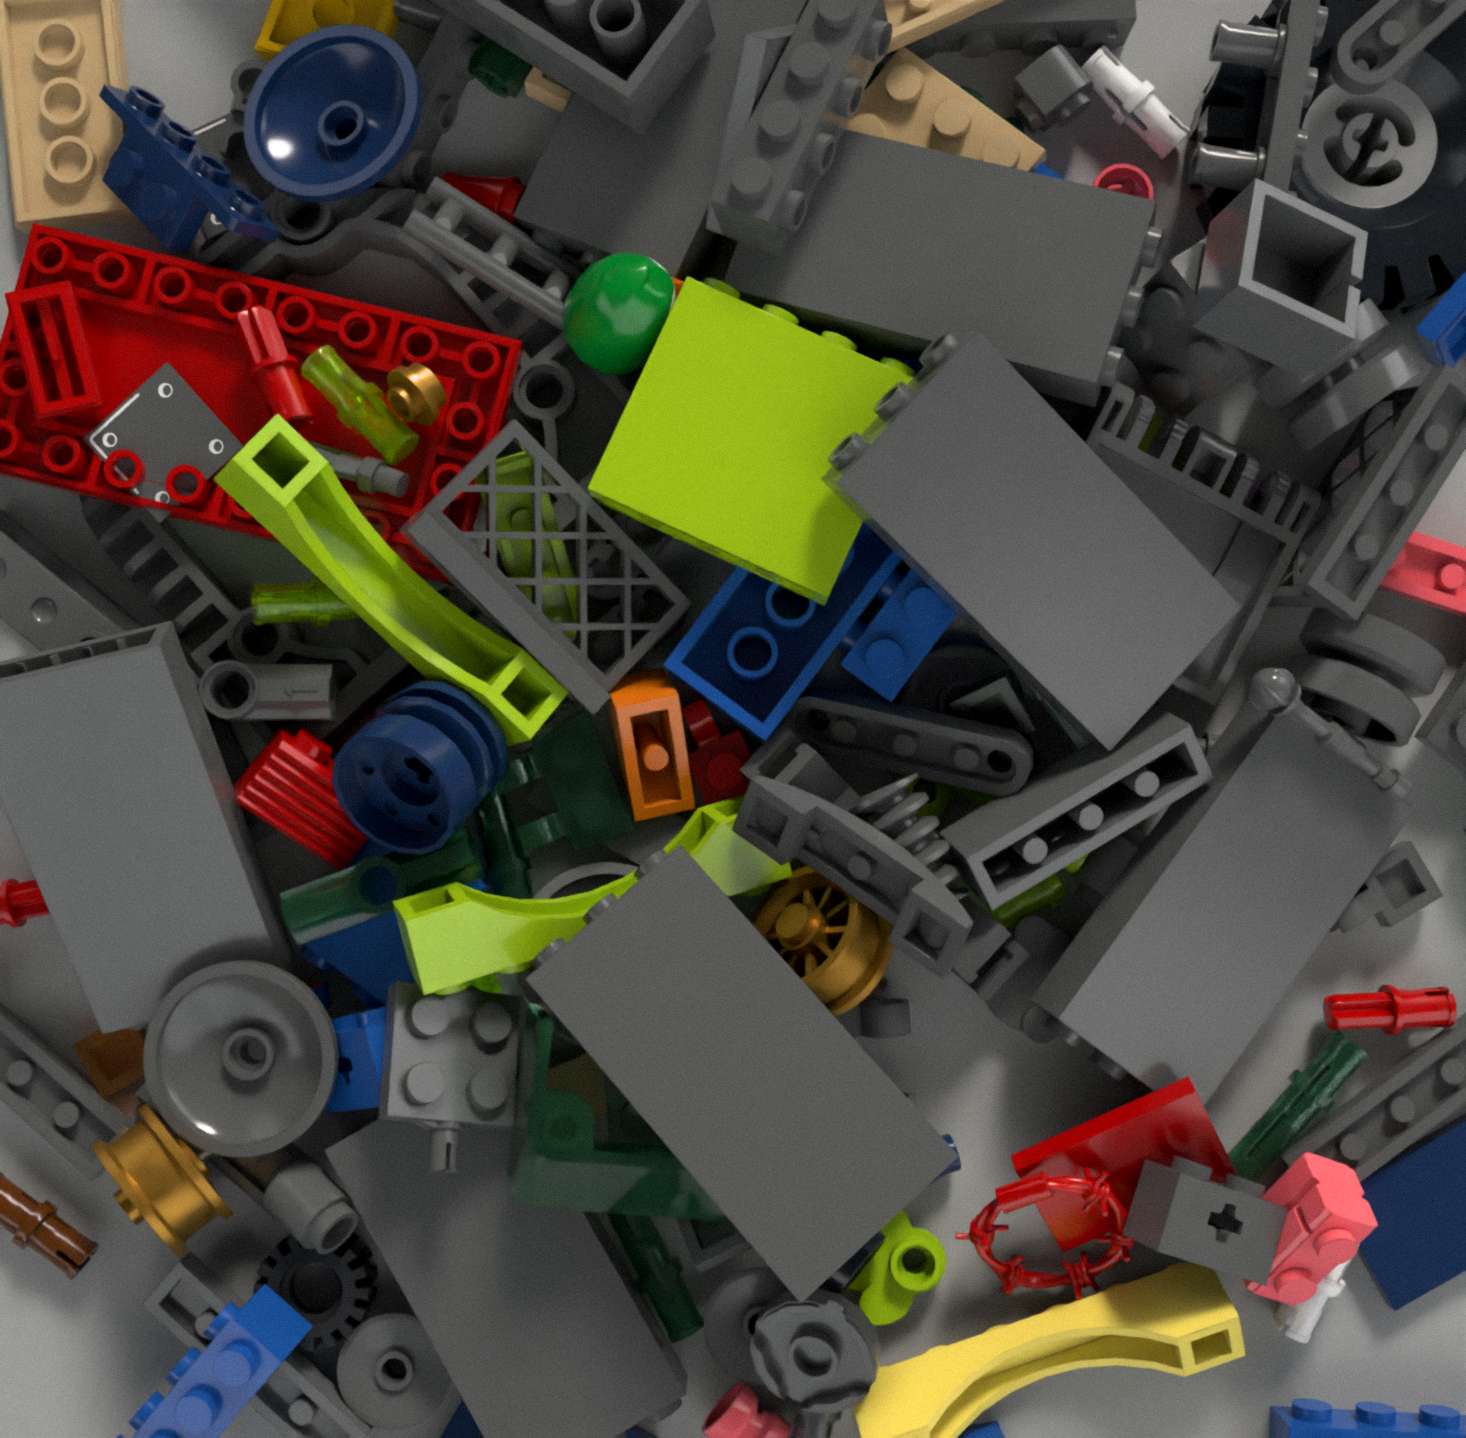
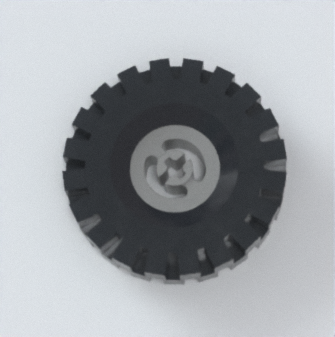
[1187,0,1466,318]

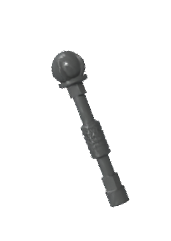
[1248,668,1412,801]

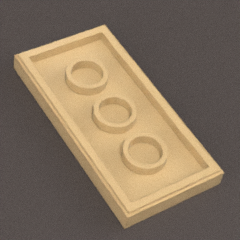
[0,0,139,234]

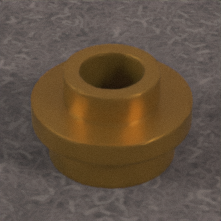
[387,363,447,426]

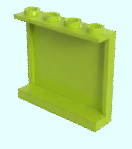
[588,276,916,606]

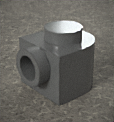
[1012,44,1093,133]

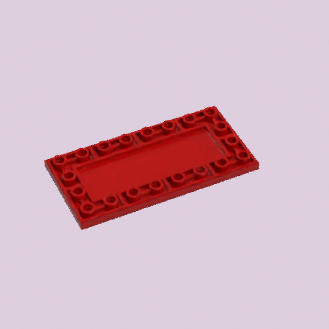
[0,223,524,586]

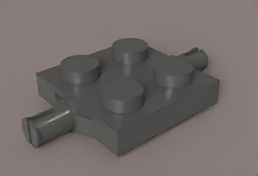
[378,981,520,1173]

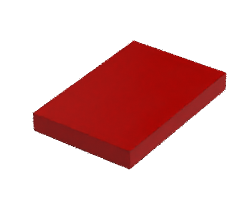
[1010,1076,1238,1252]

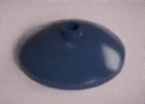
[243,25,422,202]

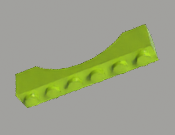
[213,413,569,747]
[392,793,792,995]

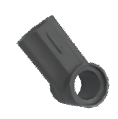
[198,660,338,724]

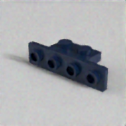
[99,84,280,254]

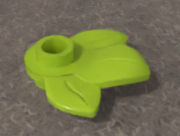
[848,1209,946,1325]

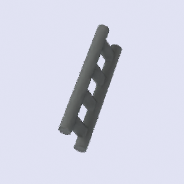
[402,176,585,332]

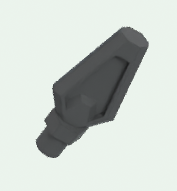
[306,440,409,498]

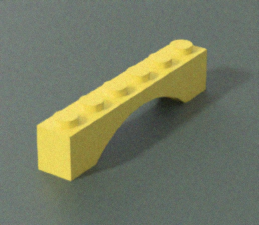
[853,1262,1246,1438]

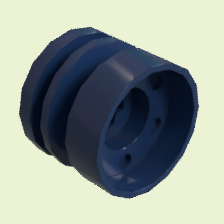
[332,680,509,855]

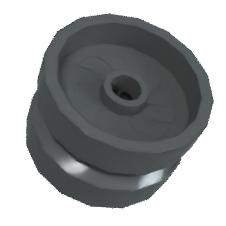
[1252,298,1423,454]
[1282,607,1446,747]

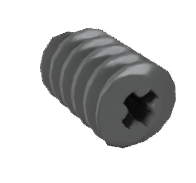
[848,773,971,900]

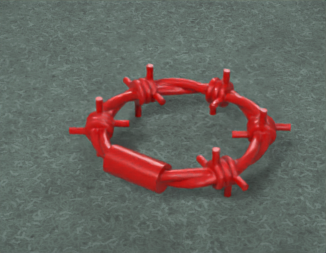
[955,1167,1135,1300]

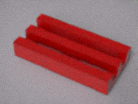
[4,280,107,423]

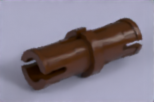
[0,1171,99,1280]

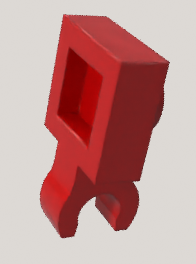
[681,698,752,805]

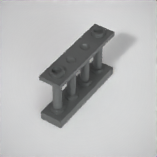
[0,509,189,663]

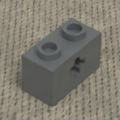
[1122,1155,1288,1286]

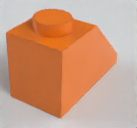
[606,668,695,822]

